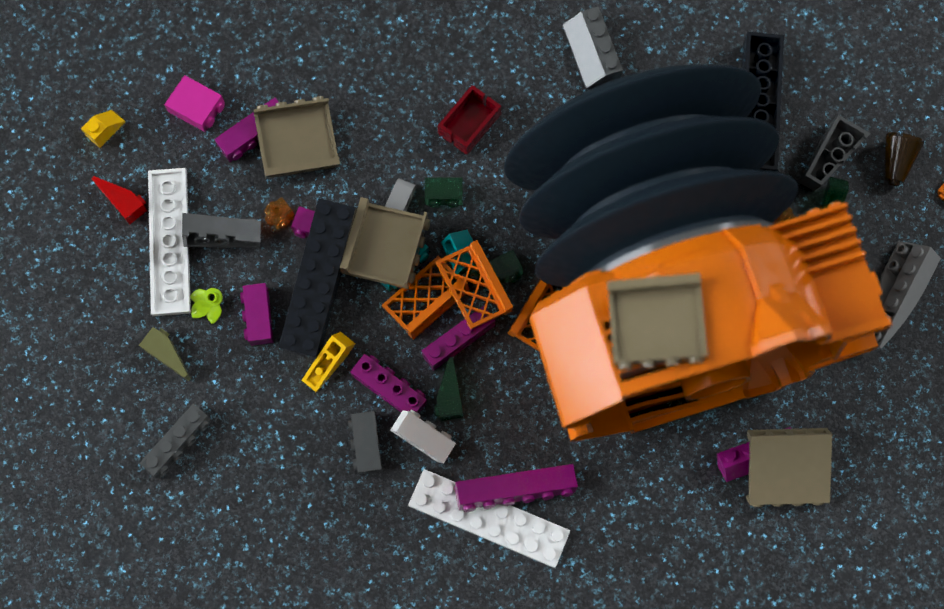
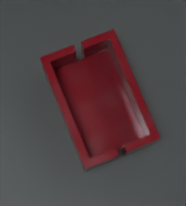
[437,85,501,155]

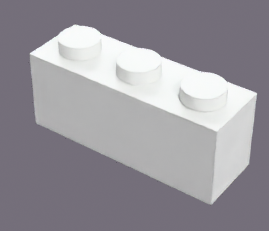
[390,410,456,463]

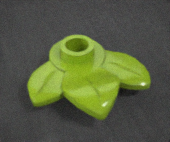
[190,288,223,324]

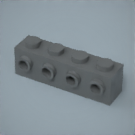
[139,404,212,479]

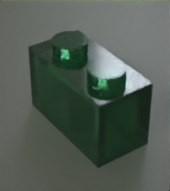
[425,177,463,207]

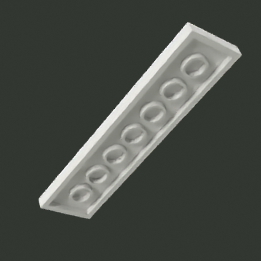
[148,168,191,316]
[408,469,570,568]

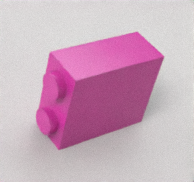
[164,75,225,132]

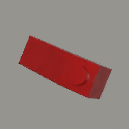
[91,176,147,224]

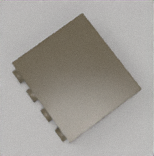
[254,96,340,179]
[340,197,431,289]
[607,273,708,370]
[746,428,832,507]

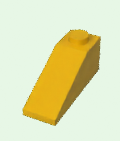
[302,332,356,392]

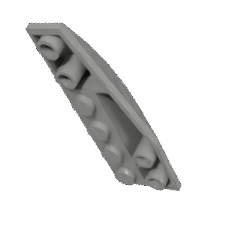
[874,241,941,349]

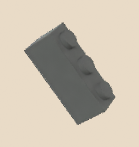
[348,411,383,475]

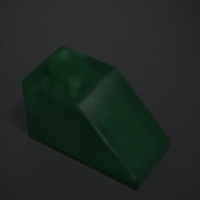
[820,176,849,210]

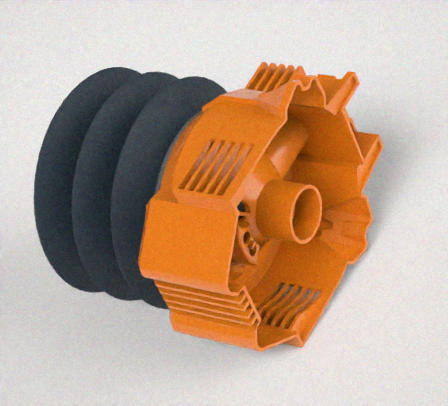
[504,65,892,442]

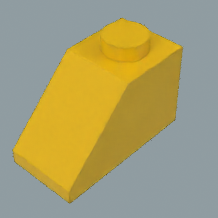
[81,110,125,148]

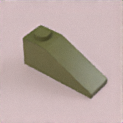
[139,327,191,382]

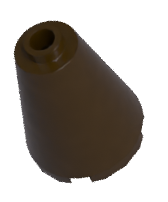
[885,132,924,186]

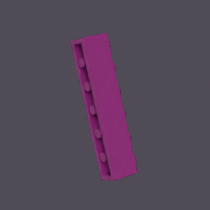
[454,464,578,512]

